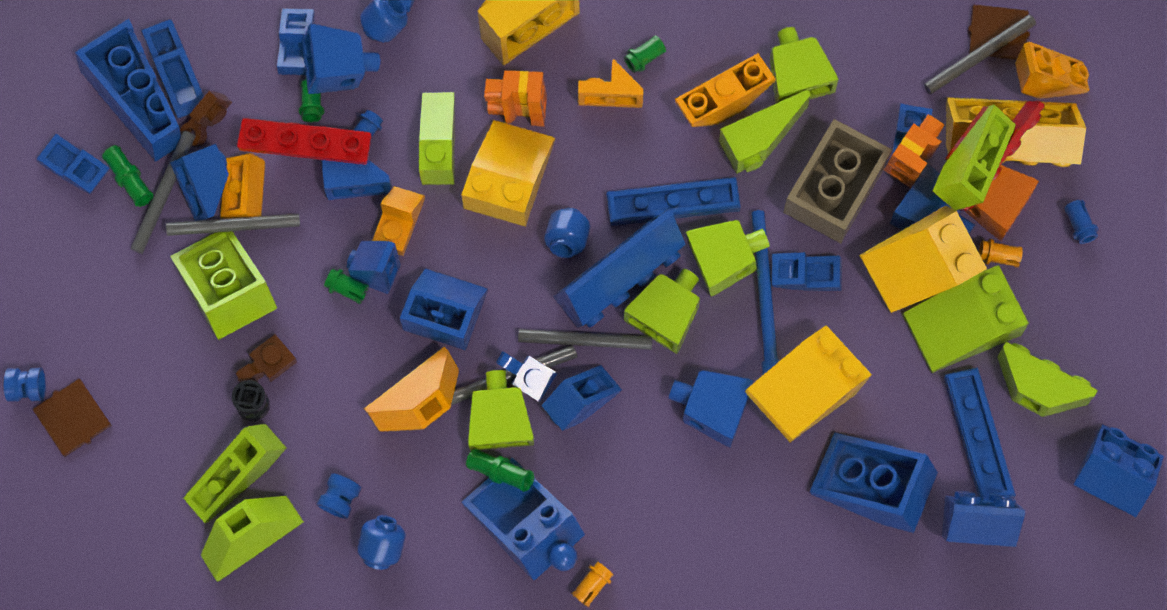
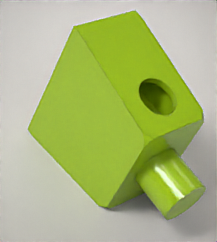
[770,27,839,103]
[686,220,770,297]
[624,269,700,354]
[468,370,534,451]

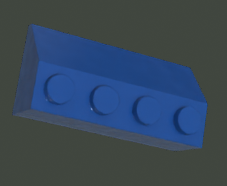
[553,209,686,328]

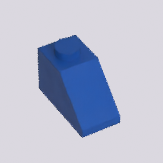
[170,144,229,221]
[322,160,392,200]
[346,241,401,294]
[541,365,622,431]

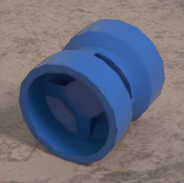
[4,368,46,402]
[316,473,362,519]

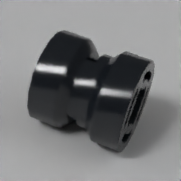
[231,380,270,421]

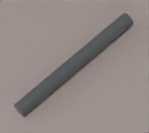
[924,14,1036,95]
[130,131,196,254]
[166,214,300,236]
[518,329,652,350]
[452,345,577,405]

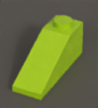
[719,89,811,174]
[419,92,455,185]
[933,104,1016,211]
[183,424,287,523]

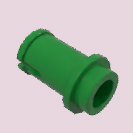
[624,35,666,73]
[299,80,324,123]
[324,269,369,305]

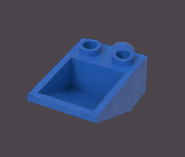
[461,458,585,580]

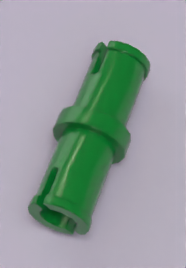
[102,145,154,207]
[466,449,534,492]

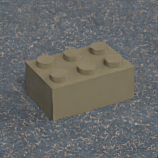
[783,119,892,243]

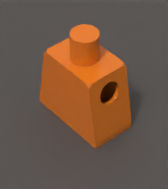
[965,165,1039,241]

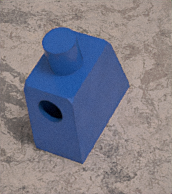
[302,24,380,94]
[890,164,975,235]
[668,371,754,448]

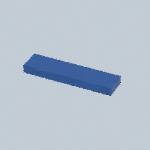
[607,177,741,226]
[944,367,1016,499]

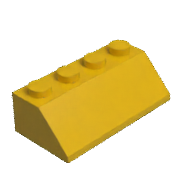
[946,97,1086,167]

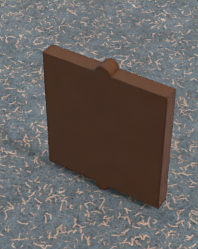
[967,4,1030,60]
[32,378,112,457]

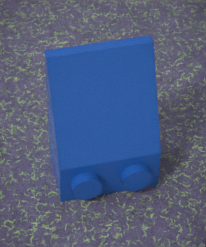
[810,432,938,533]

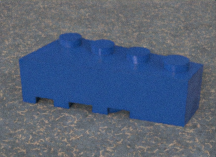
[75,18,181,162]

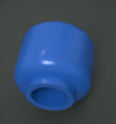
[360,0,408,43]
[544,208,590,258]
[357,515,406,570]

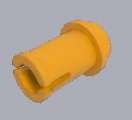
[979,239,1023,268]
[571,561,614,608]

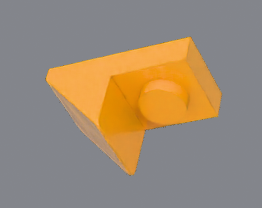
[578,59,643,108]
[372,186,425,256]

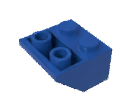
[400,268,488,350]
[1073,424,1164,517]
[942,491,1025,547]

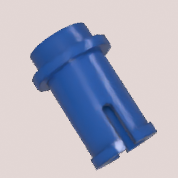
[354,110,383,136]
[1064,200,1099,244]

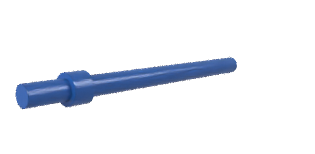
[752,210,780,375]

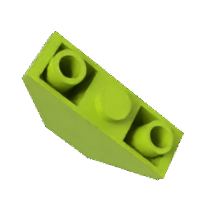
[997,342,1098,417]
[201,496,304,582]

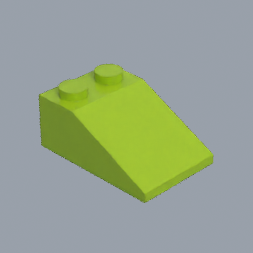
[170,231,278,340]
[903,265,1029,373]

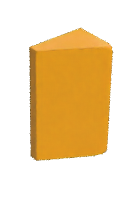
[220,153,265,219]

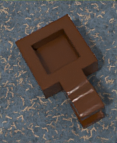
[180,90,232,147]
[235,334,297,382]

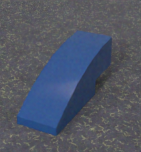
[141,19,204,119]

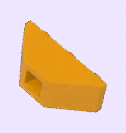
[1015,41,1090,99]
[675,53,775,127]
[364,346,459,432]

